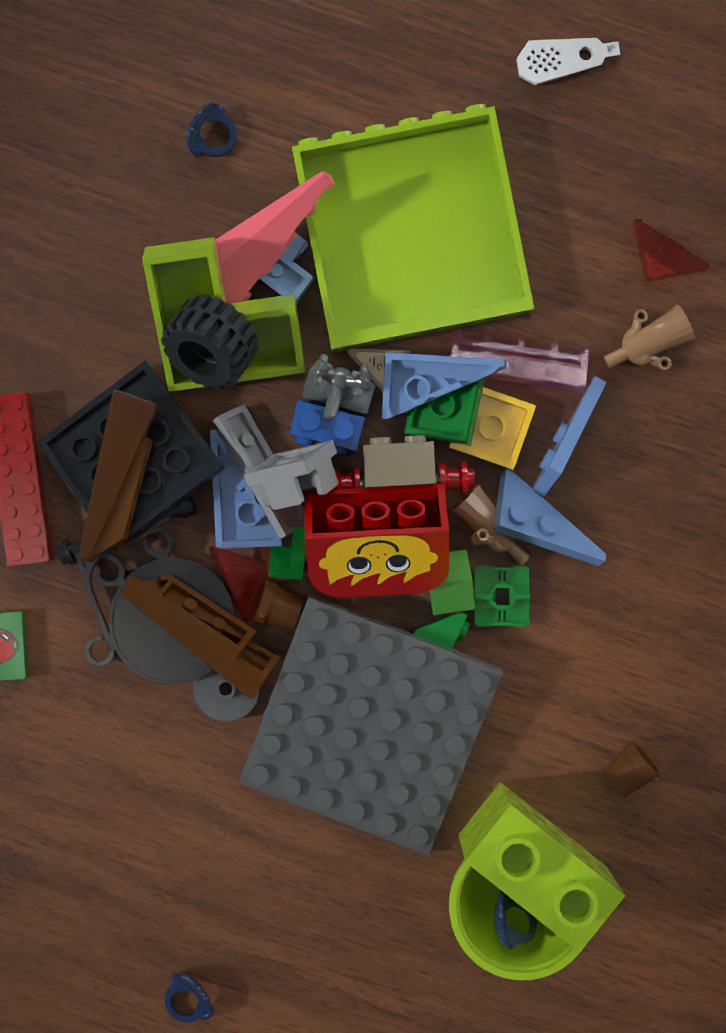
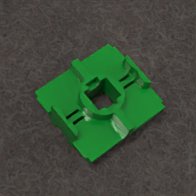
[475,566,530,627]

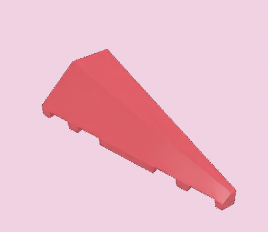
[215,171,335,304]

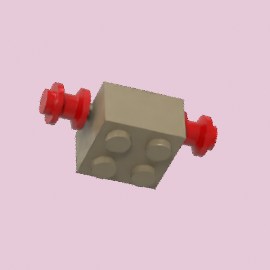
[333,435,475,497]

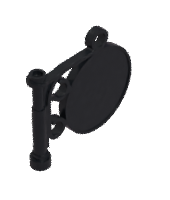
[56,495,236,684]

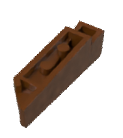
[79,390,158,563]
[122,574,280,699]

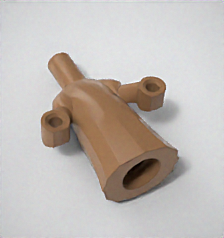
[604,304,696,371]
[451,483,530,566]

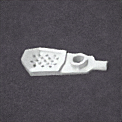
[516,38,621,86]

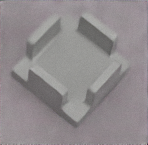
[244,440,338,510]

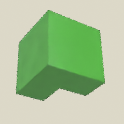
[429,550,475,615]

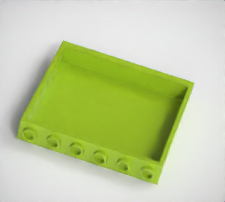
[292,104,534,353]

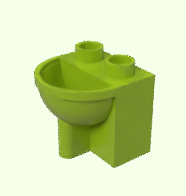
[449,782,625,980]

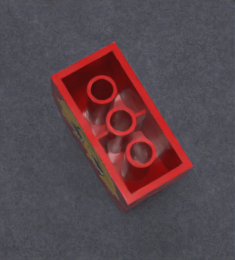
[305,484,449,598]

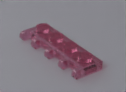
[451,327,589,393]

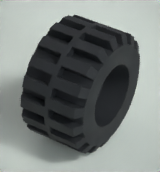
[161,295,259,390]

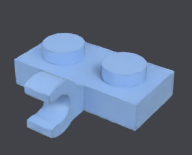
[259,234,315,304]

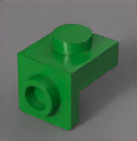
[268,527,307,580]

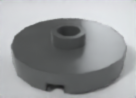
[193,670,261,722]

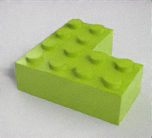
[142,237,305,392]

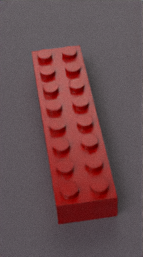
[0,392,54,567]

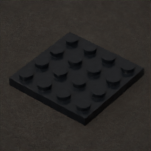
[37,360,226,551]

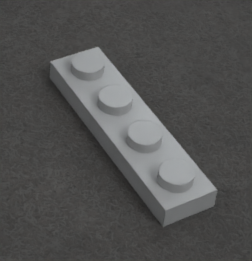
[213,404,305,539]

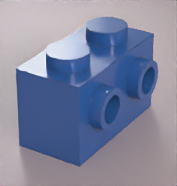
[289,400,365,456]

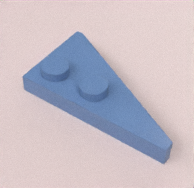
[382,353,507,419]
[532,376,607,498]
[210,430,283,549]
[493,468,606,566]

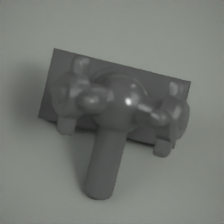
[301,354,376,420]

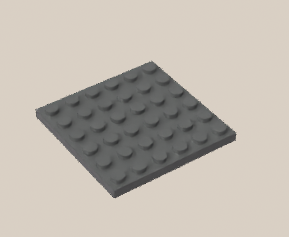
[238,595,503,856]

